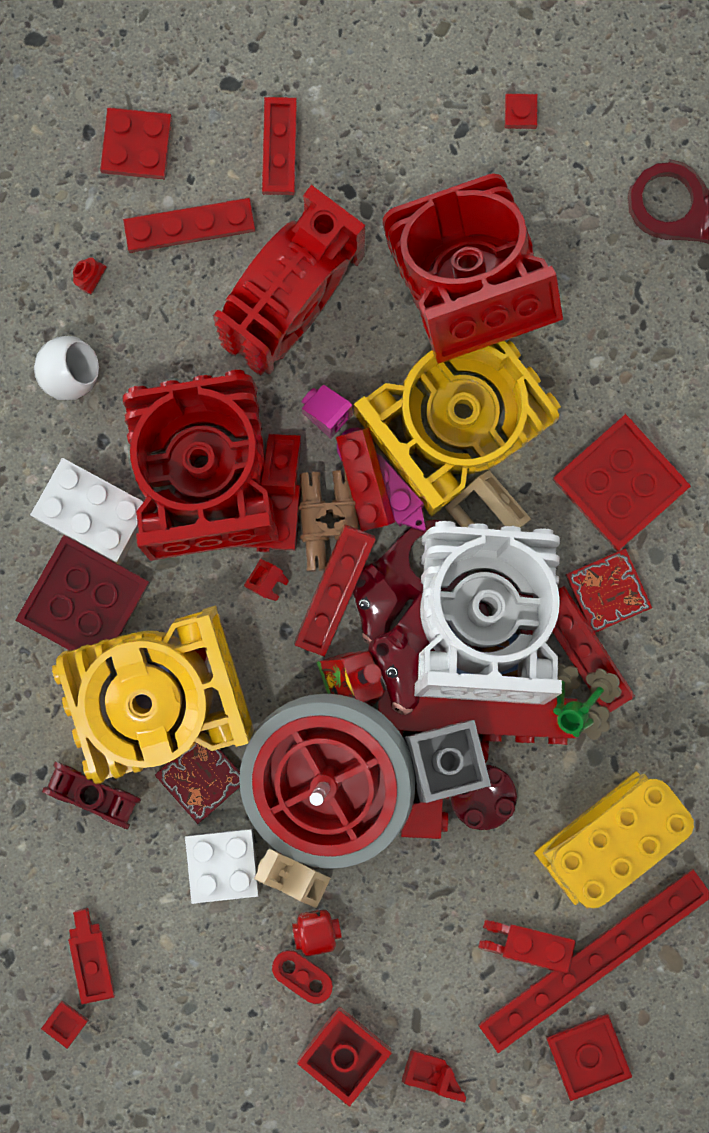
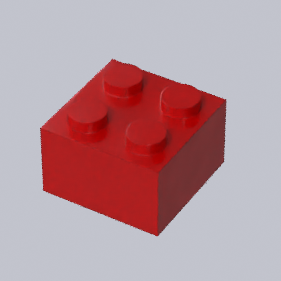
[297,1006,392,1107]

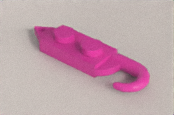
[336,427,426,532]

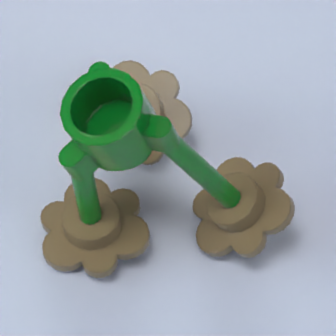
[553,663,622,740]

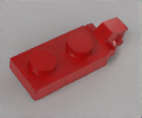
[68,908,115,1004]

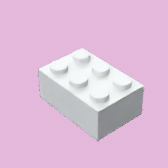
[30,458,143,566]

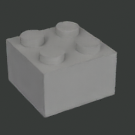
[404,720,491,803]

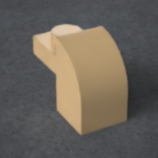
[254,849,331,908]

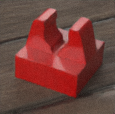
[244,559,289,601]

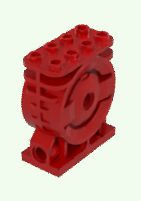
[382,174,563,364]
[213,185,365,376]
[122,370,279,561]

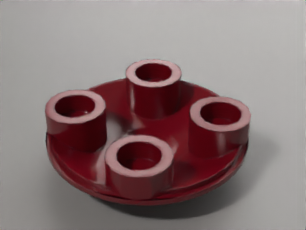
[451,764,517,830]

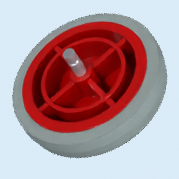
[239,694,416,868]

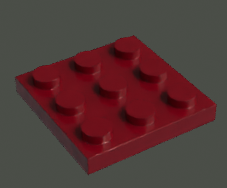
[15,535,150,660]

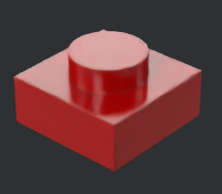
[504,94,538,129]
[41,1000,89,1049]

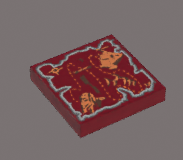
[155,731,240,824]

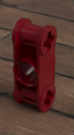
[42,761,142,829]

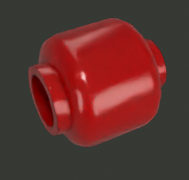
[292,909,342,956]

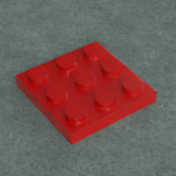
[552,414,691,552]

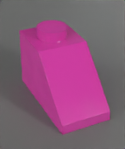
[301,384,353,439]

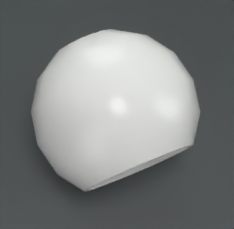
[34,336,99,400]

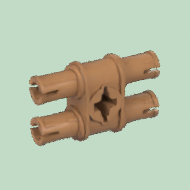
[298,470,359,572]

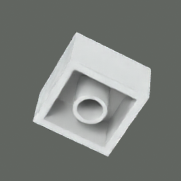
[185,828,260,904]

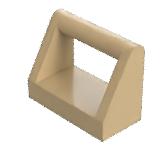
[445,470,531,528]

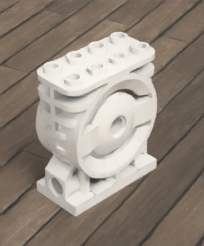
[414,521,562,705]

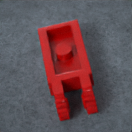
[478,920,576,974]

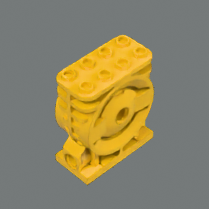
[354,340,561,517]
[52,605,254,784]
[533,771,694,909]

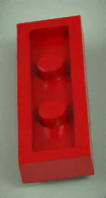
[262,97,297,195]
[336,428,395,531]

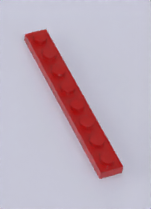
[478,869,709,1053]

